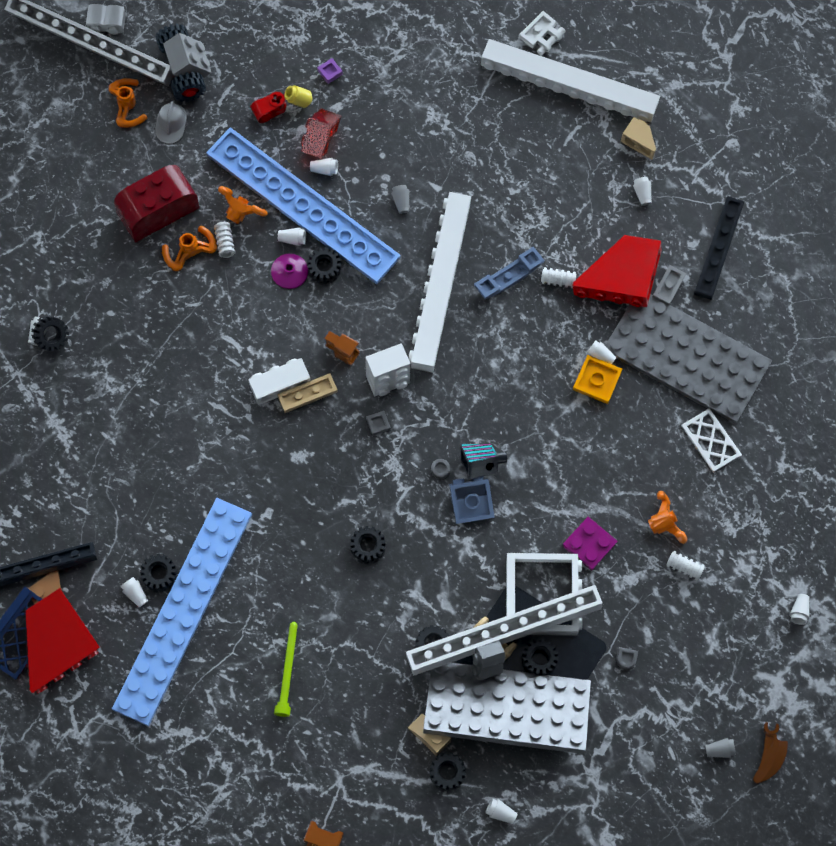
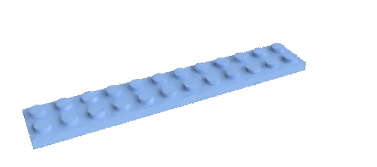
[206,127,401,284]
[112,498,252,726]

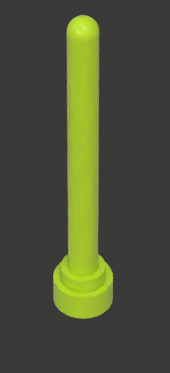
[274,622,298,717]

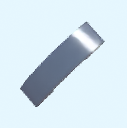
[474,247,545,299]

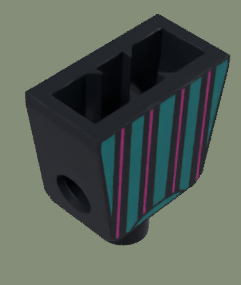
[461,443,507,479]

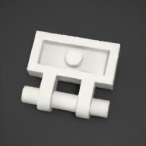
[519,11,566,56]

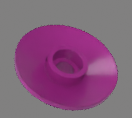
[271,254,308,289]

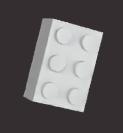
[366,343,410,397]

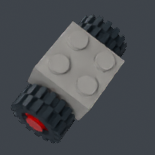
[155,24,212,102]

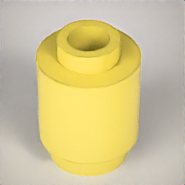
[284,85,312,108]

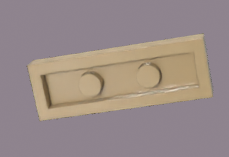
[277,373,338,413]

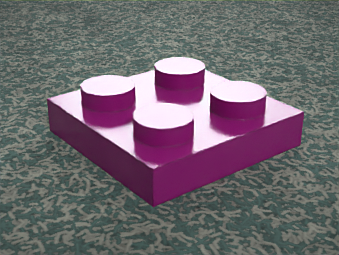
[562,516,618,571]

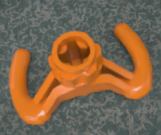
[108,78,147,128]
[218,186,268,224]
[162,226,217,271]
[648,491,687,544]

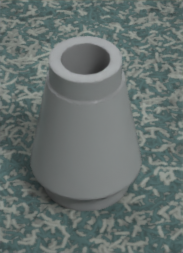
[391,185,410,214]
[705,738,736,758]

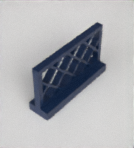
[0,587,42,680]

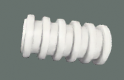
[214,222,235,258]
[541,267,576,288]
[667,551,705,581]

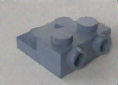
[449,477,495,524]

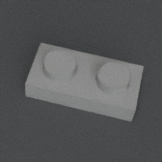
[653,265,686,305]

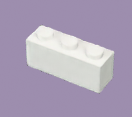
[248,358,311,405]

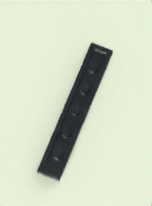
[694,196,745,300]
[0,542,97,587]

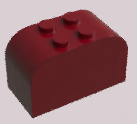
[114,165,200,243]

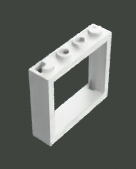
[506,553,582,636]

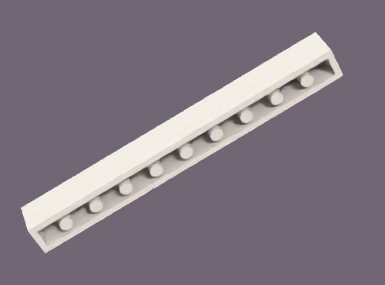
[4,0,174,87]
[481,39,660,122]
[408,192,471,373]
[406,585,602,676]

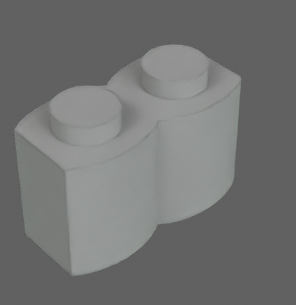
[86,4,126,35]

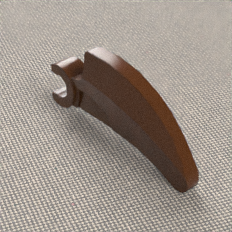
[753,722,788,784]

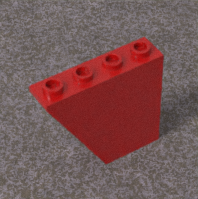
[572,235,662,307]
[26,588,100,694]

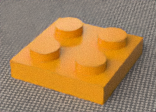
[573,355,622,404]

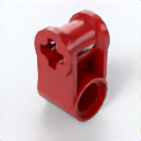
[250,92,287,123]

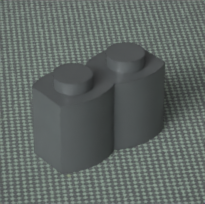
[471,641,505,680]

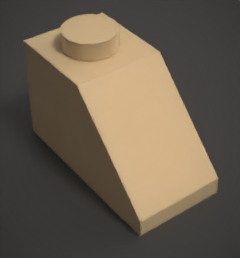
[621,117,656,160]
[408,714,451,756]

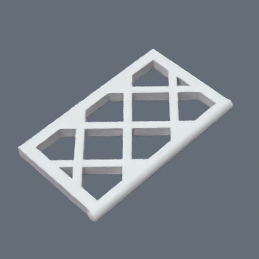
[681,408,742,472]

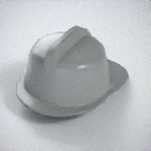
[155,101,187,144]

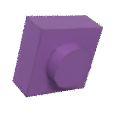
[317,58,343,84]

